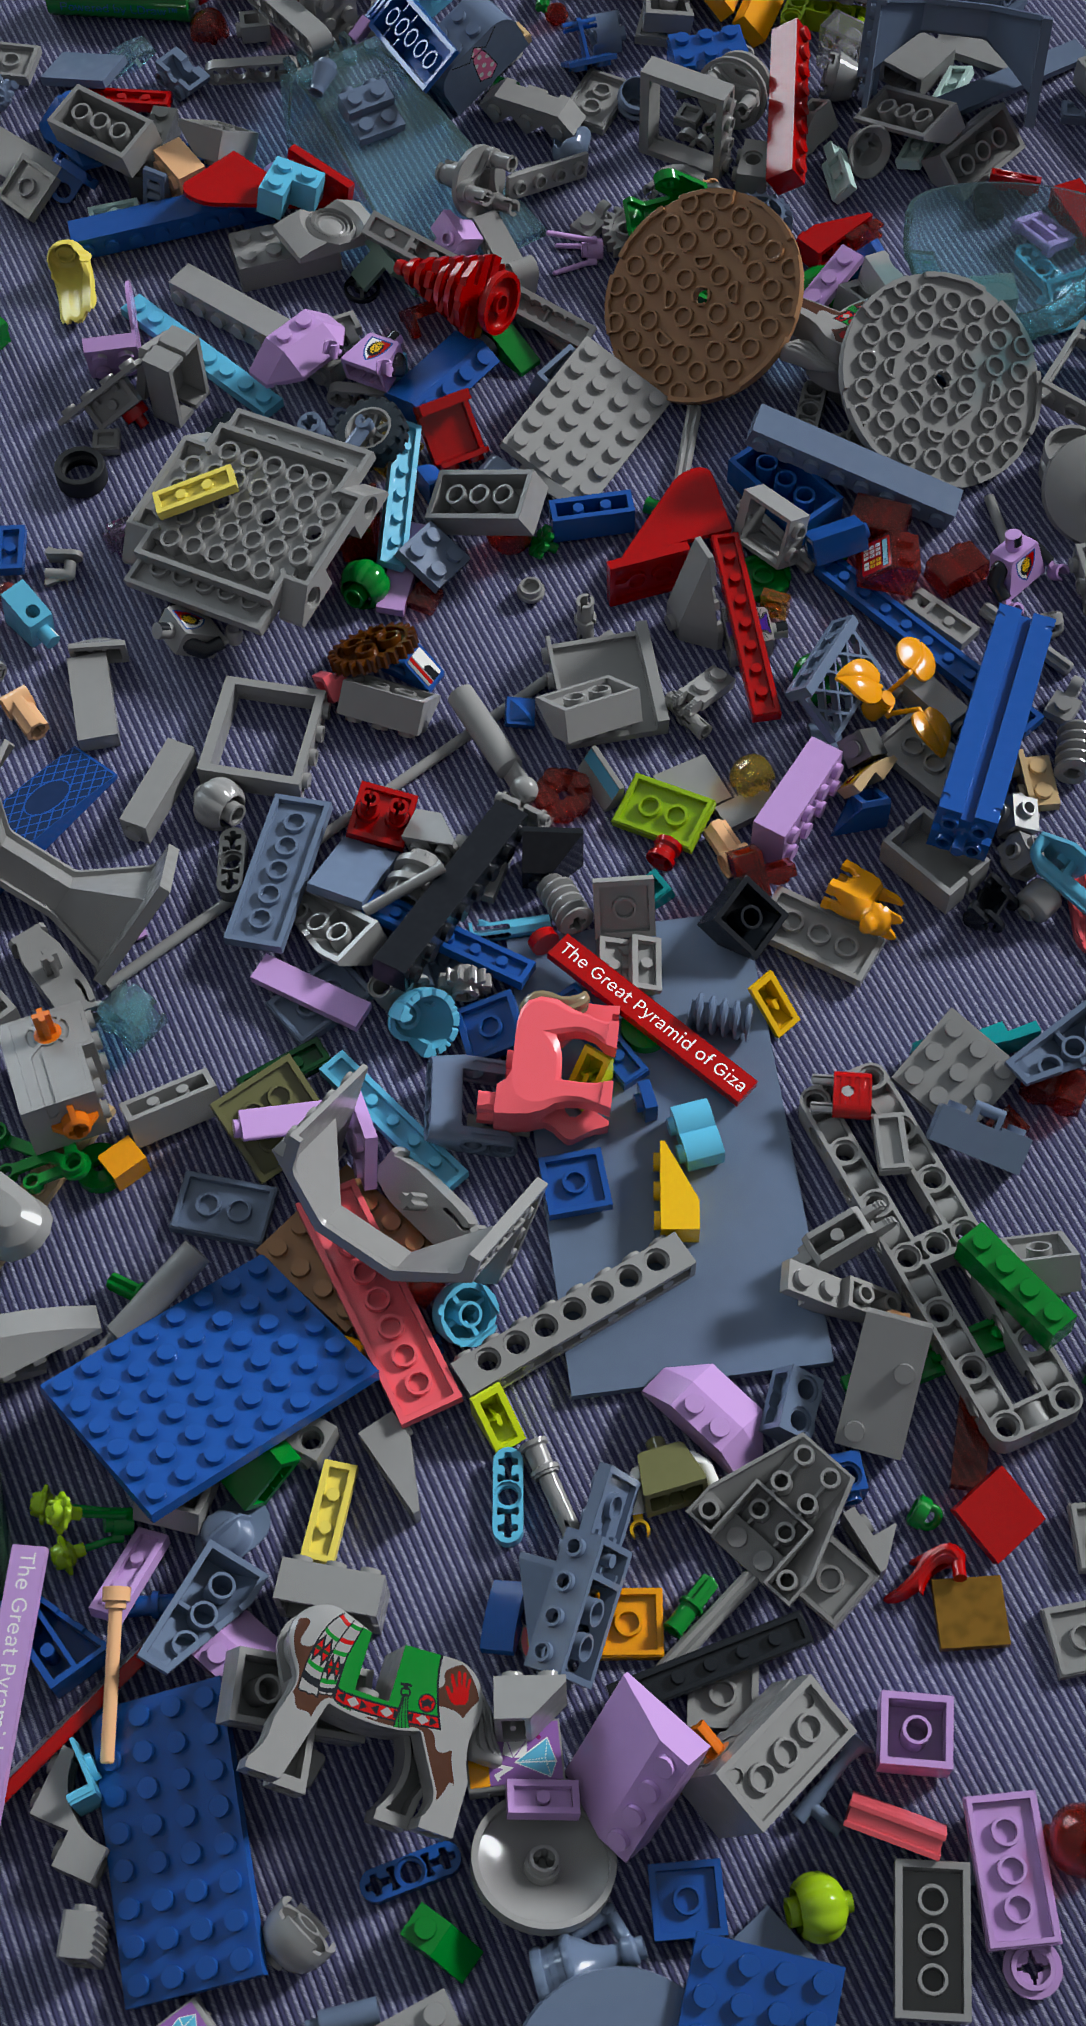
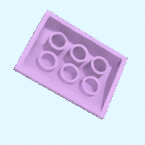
[565,1672,711,1863]

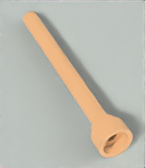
[100,1586,131,1764]

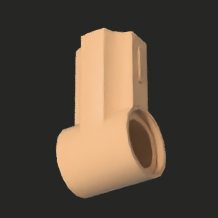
[0,685,50,741]
[703,819,756,878]

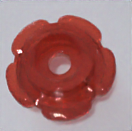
[545,3,569,26]

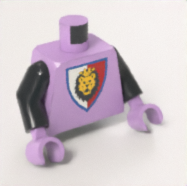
[322,330,406,392]
[987,529,1070,615]

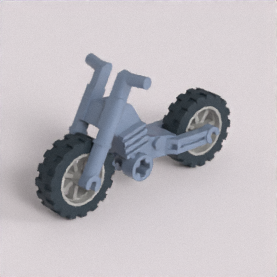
[204,397,409,471]

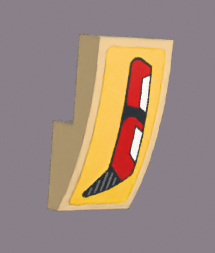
[837,755,898,799]

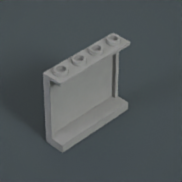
[541,620,670,750]

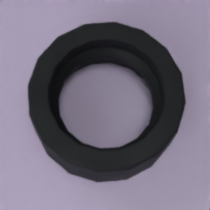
[54,446,108,499]

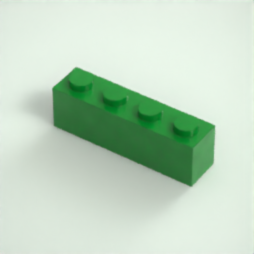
[954,1221,1077,1352]

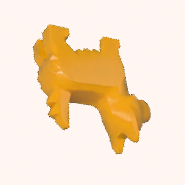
[820,859,904,940]

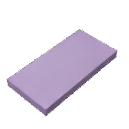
[962,1790,1063,1953]

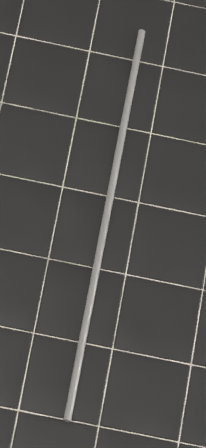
[105,629,614,992]

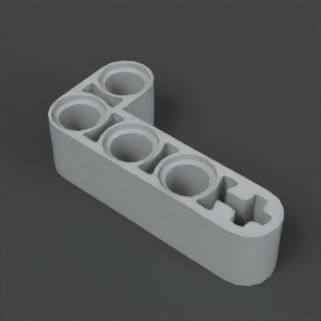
[470,210,539,293]

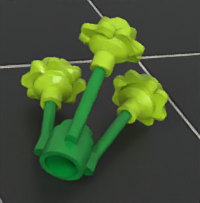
[29,1484,134,1576]

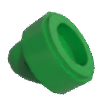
[905,1494,943,1531]

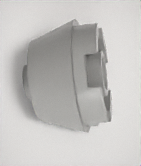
[818,51,860,102]

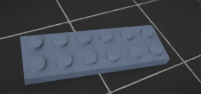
[223,793,333,954]

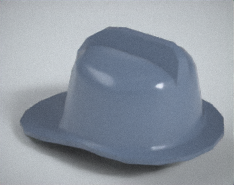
[195,1499,271,1558]

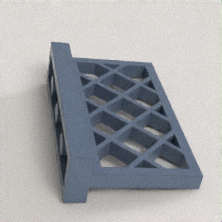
[784,614,882,744]

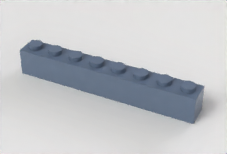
[744,403,964,530]

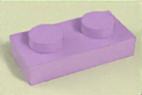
[505,1779,581,1821]

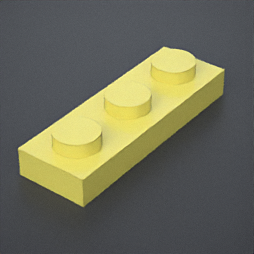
[152,464,239,521]
[300,1459,359,1564]

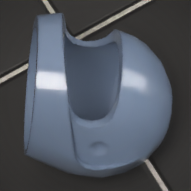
[617,76,640,121]

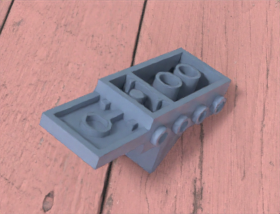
[519,1462,641,1690]

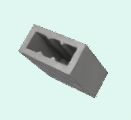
[879,32,956,94]

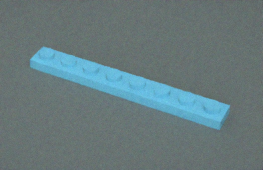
[120,294,284,418]

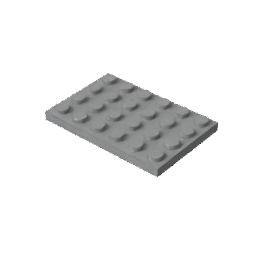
[499,336,671,496]

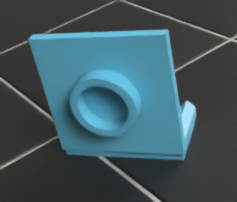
[65,1737,103,1817]

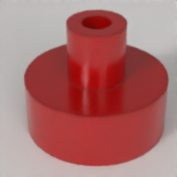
[121,400,150,429]

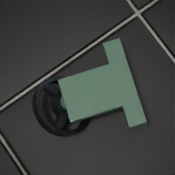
[344,239,406,304]

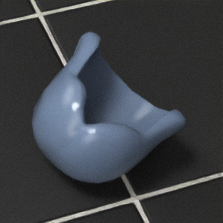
[552,126,591,161]

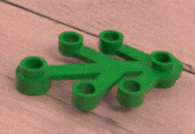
[0,1122,91,1195]

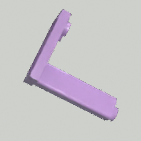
[232,1091,378,1191]

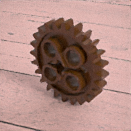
[327,622,419,677]

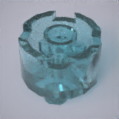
[97,980,168,1053]

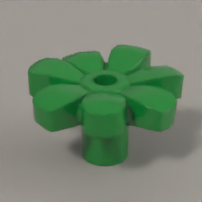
[528,524,559,560]

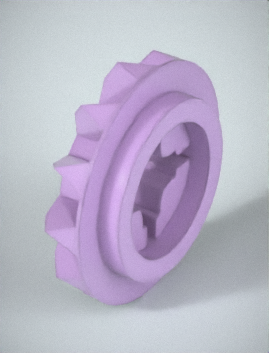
[1002,1946,1063,2001]

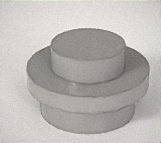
[517,577,545,604]

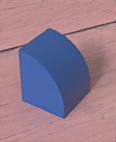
[416,464,440,504]

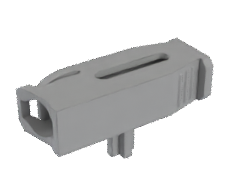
[8,922,108,1023]
[377,1147,487,1245]

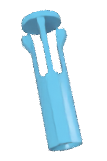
[467,914,551,942]

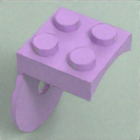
[82,280,141,379]

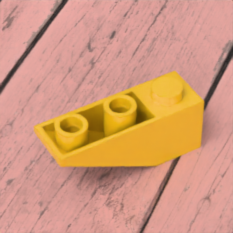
[653,1141,700,1242]

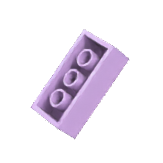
[750,736,844,869]

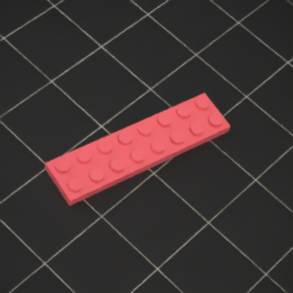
[295,1178,463,1429]

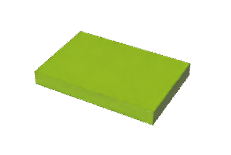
[611,772,716,854]

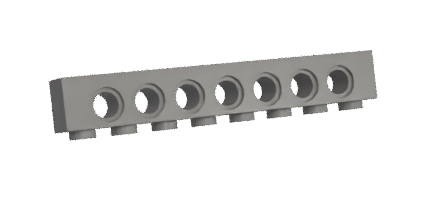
[450,1232,697,1403]

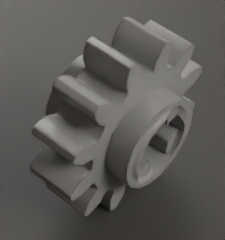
[438,964,492,1002]

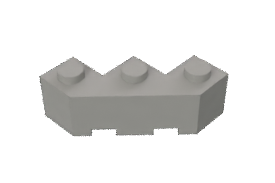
[479,77,586,142]

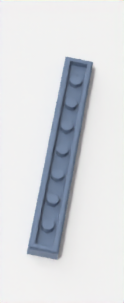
[936,39,1086,116]

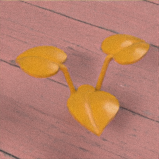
[834,637,951,758]

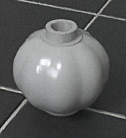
[193,777,246,831]

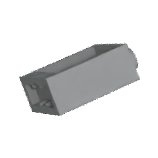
[733,484,810,570]

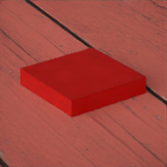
[950,1465,1046,1564]

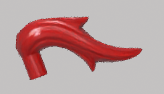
[883,1543,967,1604]

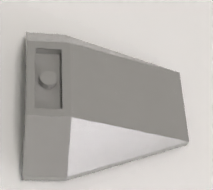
[685,1432,855,1607]

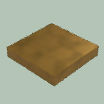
[930,1575,1011,1652]

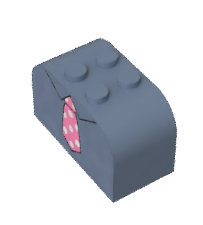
[430,0,529,116]

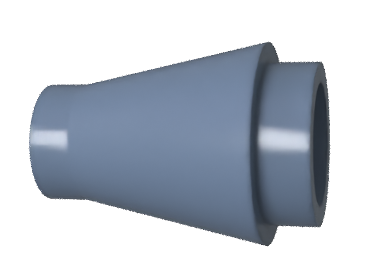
[309,57,337,98]

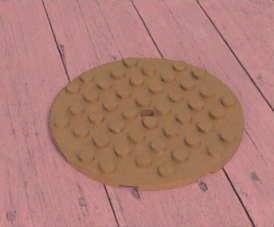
[605,188,804,405]

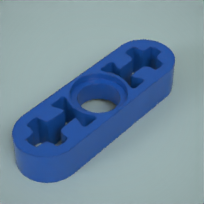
[359,1841,462,1905]

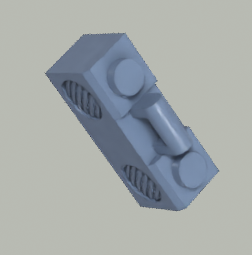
[925,1100,1033,1176]

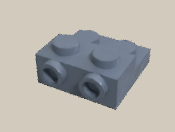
[337,78,406,147]

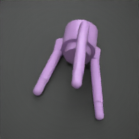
[546,230,603,276]

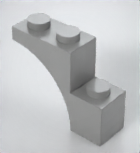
[29,1745,110,1889]

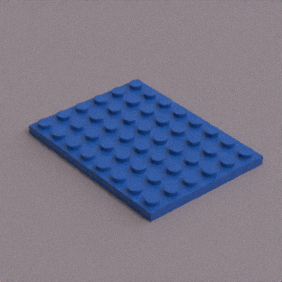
[39,1255,380,1523]

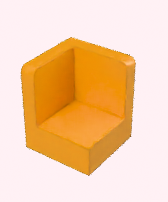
[98,1135,151,1191]

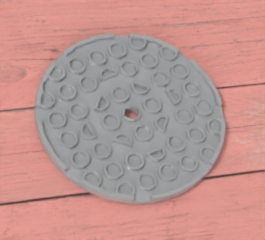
[838,271,1042,489]

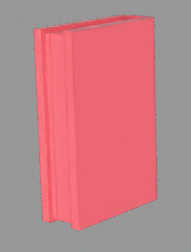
[843,1790,947,1861]

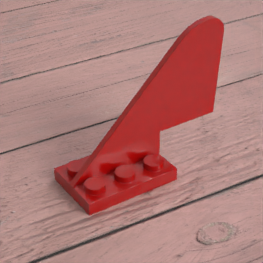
[183,144,355,210]
[606,467,732,607]

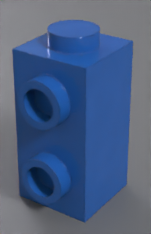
[804,515,870,567]

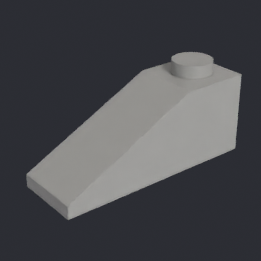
[358,1411,421,1524]

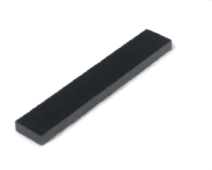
[605,1610,814,1704]

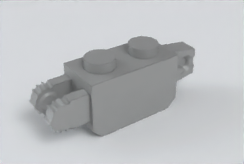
[791,1200,898,1273]

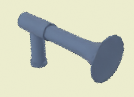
[791,1734,875,1838]

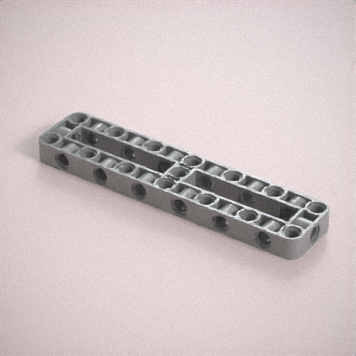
[798,1062,1083,1454]

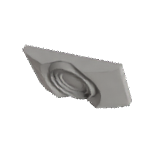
[272,199,370,264]

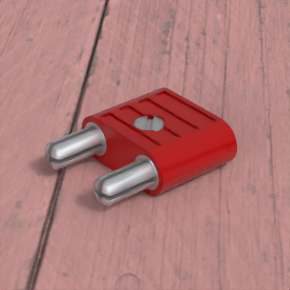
[810,1071,872,1120]

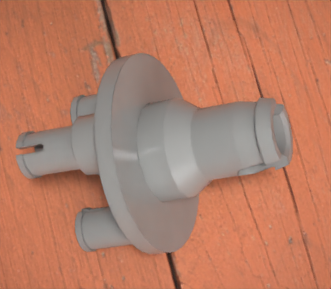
[435,144,520,219]

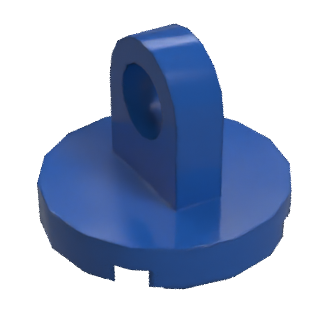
[52,152,99,204]

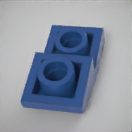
[480,1579,524,1656]

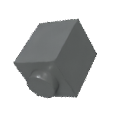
[837,727,888,769]

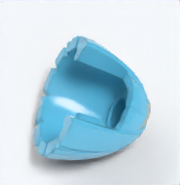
[387,987,460,1058]

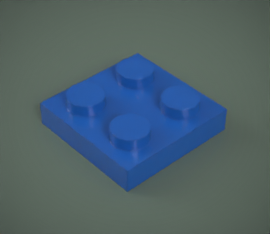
[457,989,519,1059]
[538,1147,613,1221]
[647,1858,729,1944]

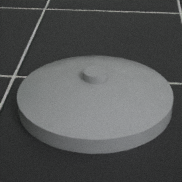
[1041,435,1086,544]
[470,1799,617,1936]

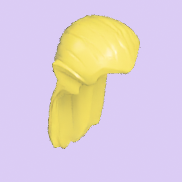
[47,239,97,325]

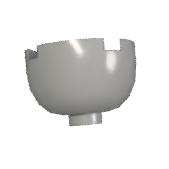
[262,1896,336,1974]

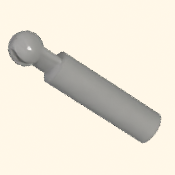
[448,684,539,805]
[81,1240,210,1360]

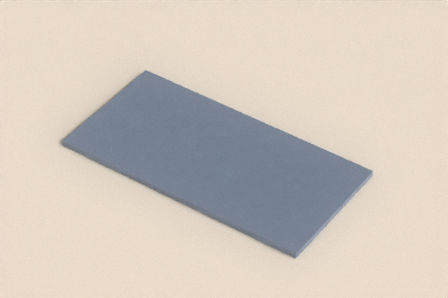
[506,915,834,1400]

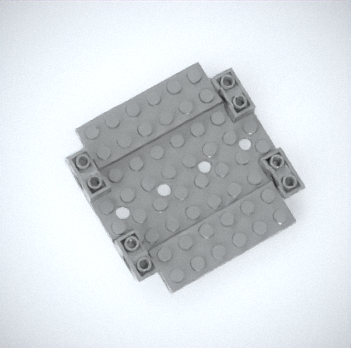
[122,408,389,636]

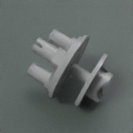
[698,50,770,138]

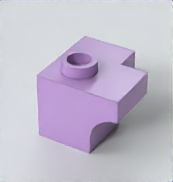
[430,210,484,256]

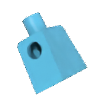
[0,579,60,649]

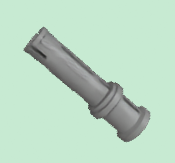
[519,1436,580,1537]

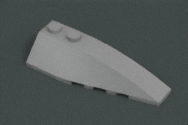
[0,1305,103,1383]

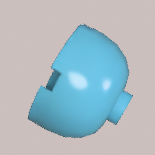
[432,1281,499,1347]

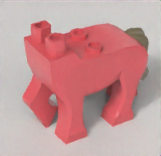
[476,990,620,1145]

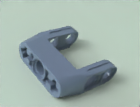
[424,1054,518,1158]

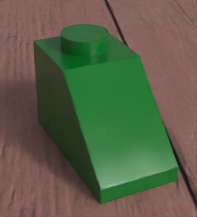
[400,1902,484,1985]

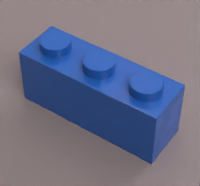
[549,489,635,543]

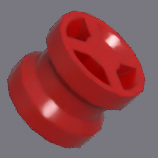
[646,834,683,872]

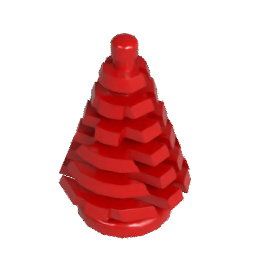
[393,254,521,339]

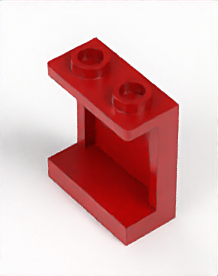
[412,388,490,470]

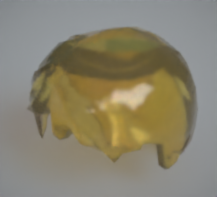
[729,753,776,798]

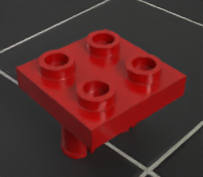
[346,780,419,852]

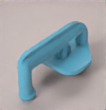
[1030,831,1086,915]

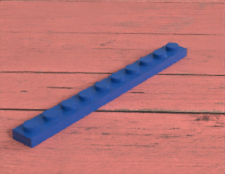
[814,559,1044,739]

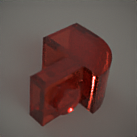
[725,844,798,896]

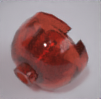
[1043,1802,1086,1879]

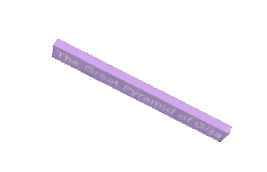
[0,1544,49,1826]

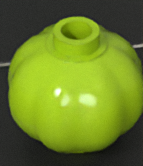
[783,1871,855,1945]

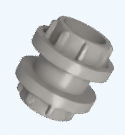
[385,848,440,906]

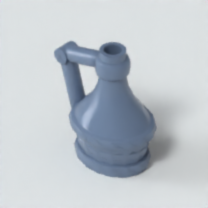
[529,1902,648,2001]

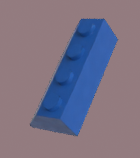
[384,330,500,424]

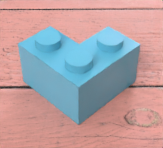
[256,156,325,220]

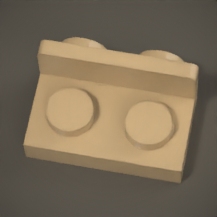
[1012,749,1061,812]

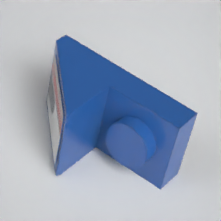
[382,643,445,692]

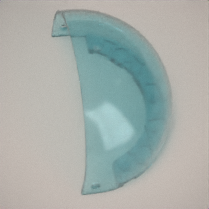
[903,182,1086,341]

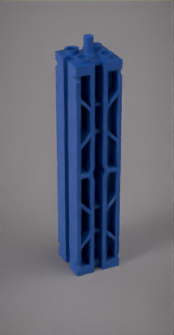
[926,603,1056,861]

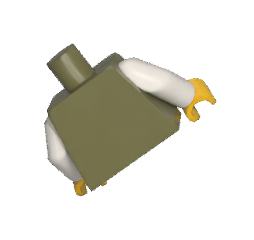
[630,1436,719,1540]

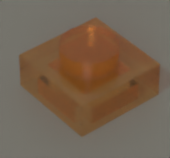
[759,587,791,621]

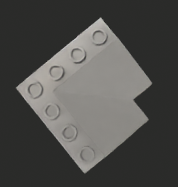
[0,739,179,986]
[272,1064,548,1284]

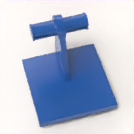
[560,16,617,72]

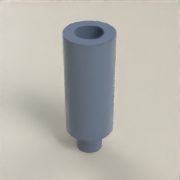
[304,1996,381,2026]

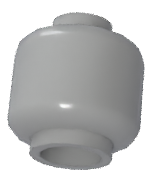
[1017,878,1062,923]

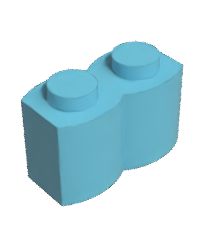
[666,1098,725,1172]

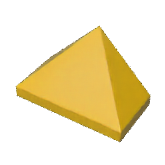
[748,970,801,1038]

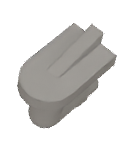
[44,546,83,587]

